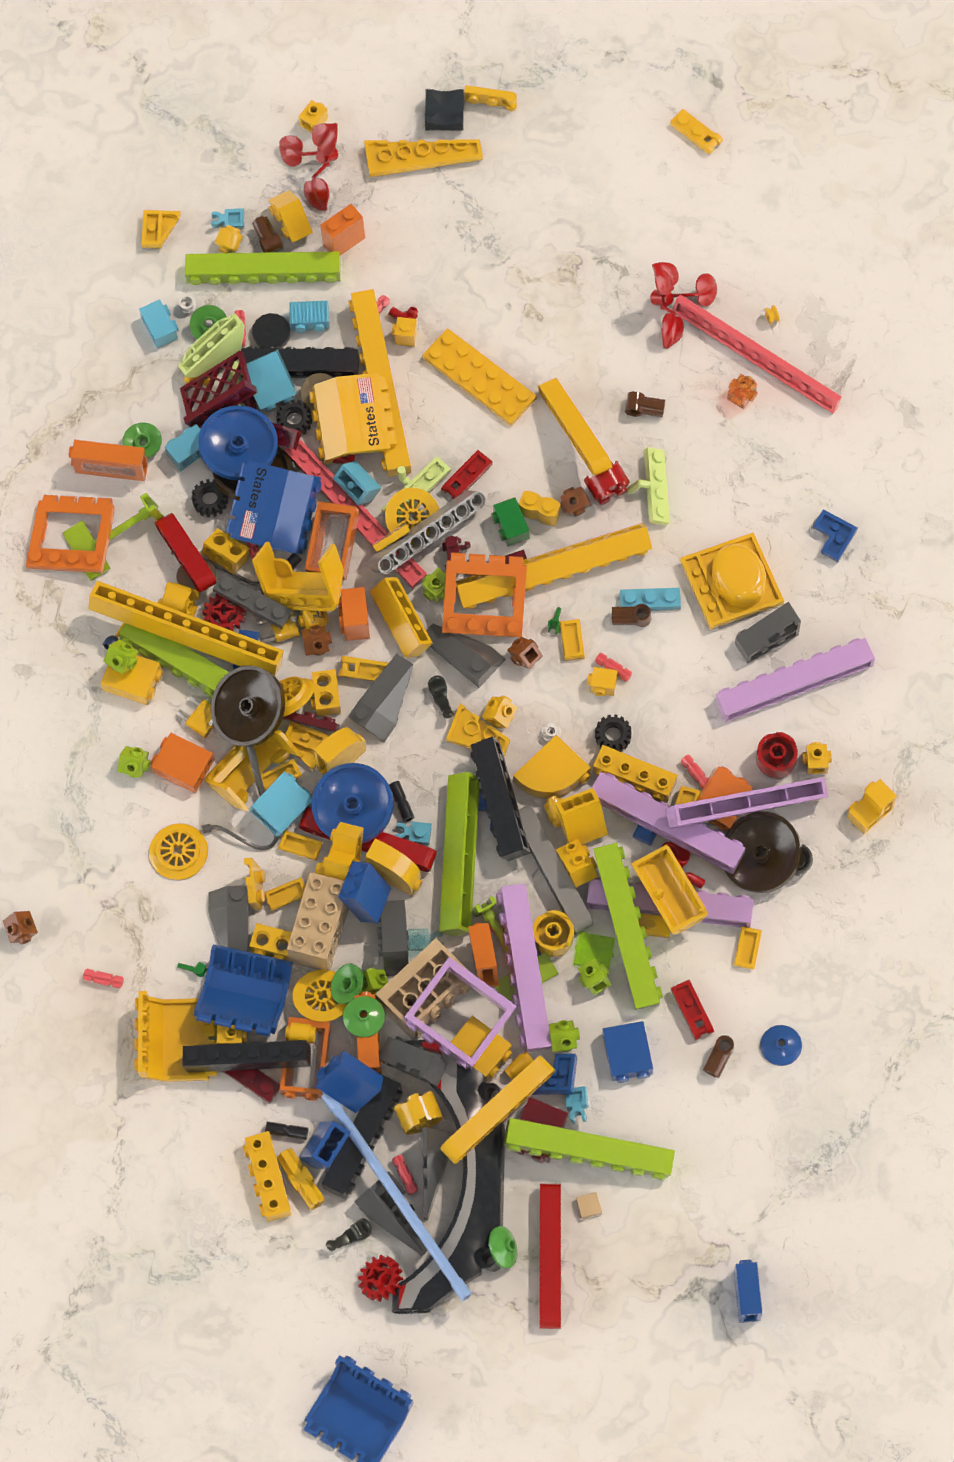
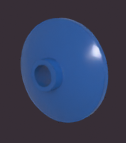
[760,1025,802,1066]

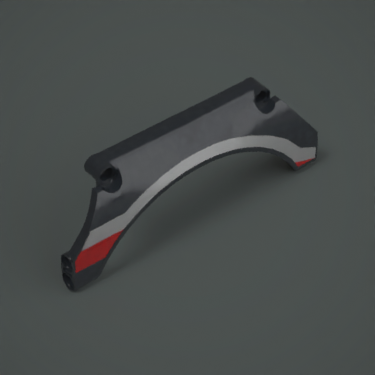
[392,1040,505,1314]

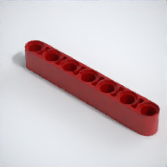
[298,807,437,872]
[540,1184,561,1329]

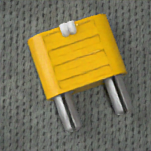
[256,611,300,643]
[177,694,215,739]

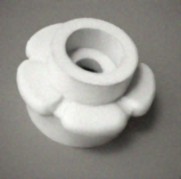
[177,295,197,314]
[541,723,561,742]

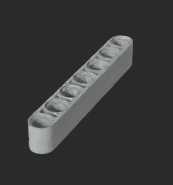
[369,490,485,574]
[519,804,594,934]

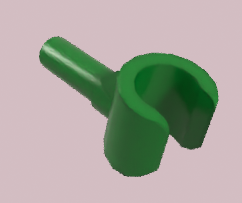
[548,607,562,634]
[177,962,208,977]

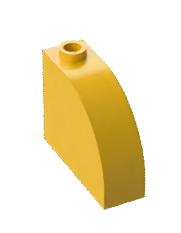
[314,727,366,775]
[513,735,591,799]
[365,839,423,896]

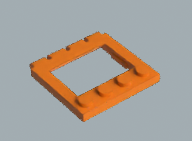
[26,495,115,573]
[442,553,527,637]

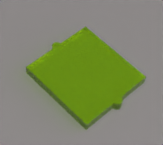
[573,932,615,970]

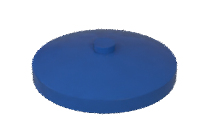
[198,406,278,480]
[312,763,394,844]

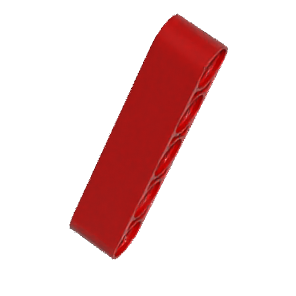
[154,513,217,593]

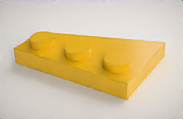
[446,703,510,757]

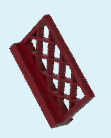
[180,350,257,428]

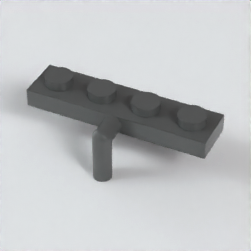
[213,573,292,629]

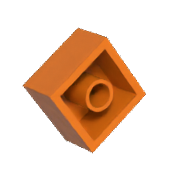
[338,587,370,641]

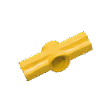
[277,1147,325,1210]

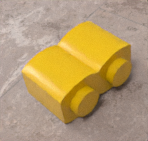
[519,491,561,526]

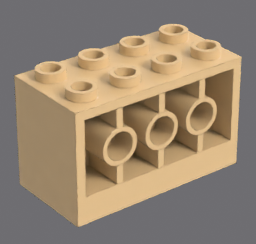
[287,872,349,971]
[376,938,471,1039]

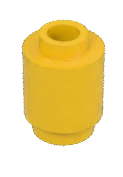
[543,796,562,828]
[285,1022,317,1044]

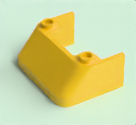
[252,542,344,612]
[205,730,301,812]

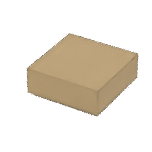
[576,1192,602,1219]

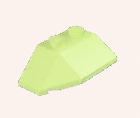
[178,313,245,378]

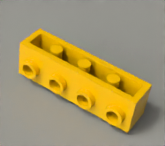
[370,577,433,658]
[593,745,678,802]
[242,1131,292,1222]

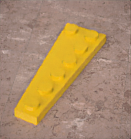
[364,139,483,177]

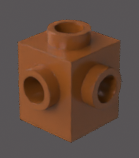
[560,486,592,517]
[301,625,332,656]
[507,637,543,669]
[3,911,38,944]

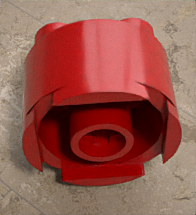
[584,461,630,505]
[756,732,798,779]

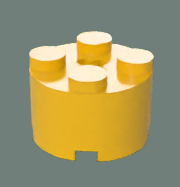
[157,582,199,617]
[533,910,574,957]
[394,1091,443,1135]

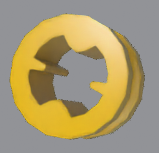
[764,305,780,324]

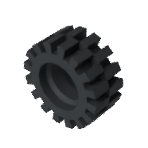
[276,399,312,437]
[191,479,228,518]
[595,714,632,752]

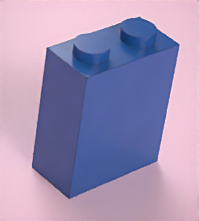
[338,861,392,924]
[602,1021,653,1083]
[315,1050,383,1113]
[299,1121,351,1169]
[734,1259,762,1323]

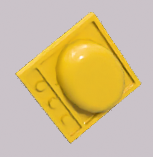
[680,532,784,630]

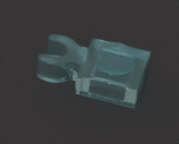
[407,929,444,951]

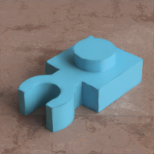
[211,209,244,229]
[395,822,432,845]
[565,1086,589,1124]

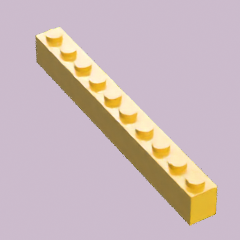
[348,289,411,477]
[456,523,652,609]
[88,581,284,677]

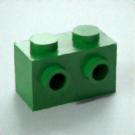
[491,497,530,547]

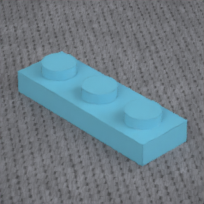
[620,588,681,610]

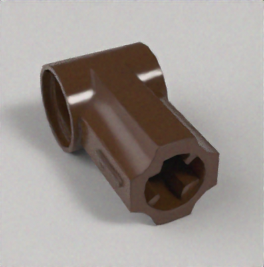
[252,216,284,253]
[625,391,665,417]
[612,604,652,627]
[703,1035,734,1078]

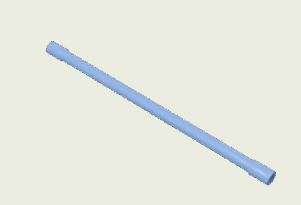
[321,1093,472,1301]

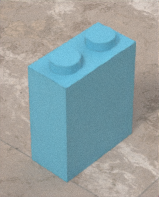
[246,350,297,411]
[248,771,312,837]

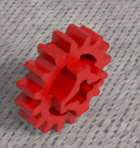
[203,593,247,632]
[358,1255,403,1302]

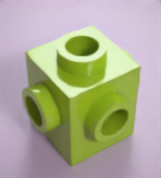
[422,568,445,604]
[103,639,139,674]
[117,746,150,778]
[578,958,612,996]
[360,967,388,996]
[548,1020,580,1052]

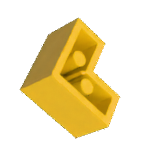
[268,190,313,243]
[847,779,897,834]
[322,822,364,881]

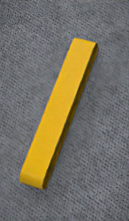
[538,377,612,476]
[440,1055,555,1164]

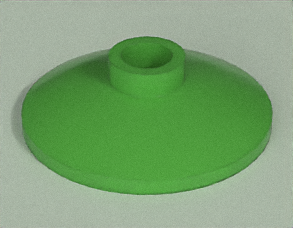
[190,305,227,339]
[123,422,162,458]
[331,963,363,1004]
[343,996,385,1037]
[489,1226,518,1269]

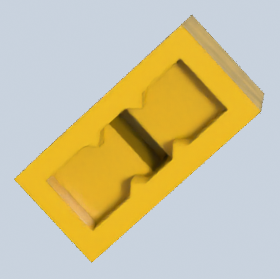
[202,528,250,575]
[310,669,341,716]
[249,923,292,961]

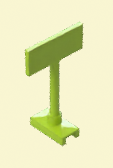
[63,493,165,581]
[473,896,559,1001]

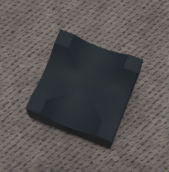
[425,89,464,130]

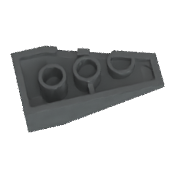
[426,623,506,688]
[348,654,414,742]
[208,885,250,952]
[423,1127,449,1220]
[354,1171,428,1256]

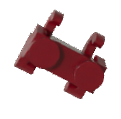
[442,536,471,574]

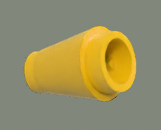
[505,1051,534,1080]

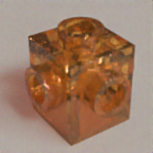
[727,374,758,409]

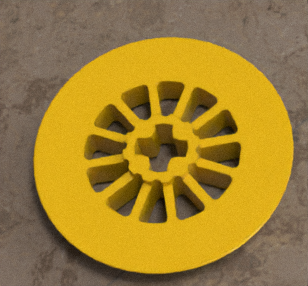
[385,488,439,545]
[279,676,315,717]
[149,823,208,880]
[293,970,347,1022]

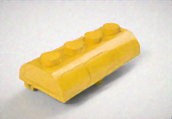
[631,844,708,935]

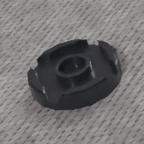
[252,313,291,348]

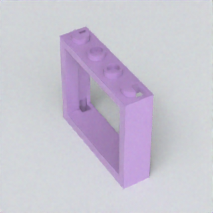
[403,957,517,1069]

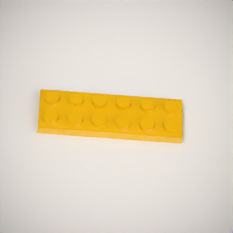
[422,328,537,426]

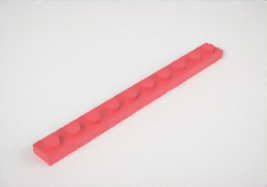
[672,294,842,414]
[284,439,427,589]

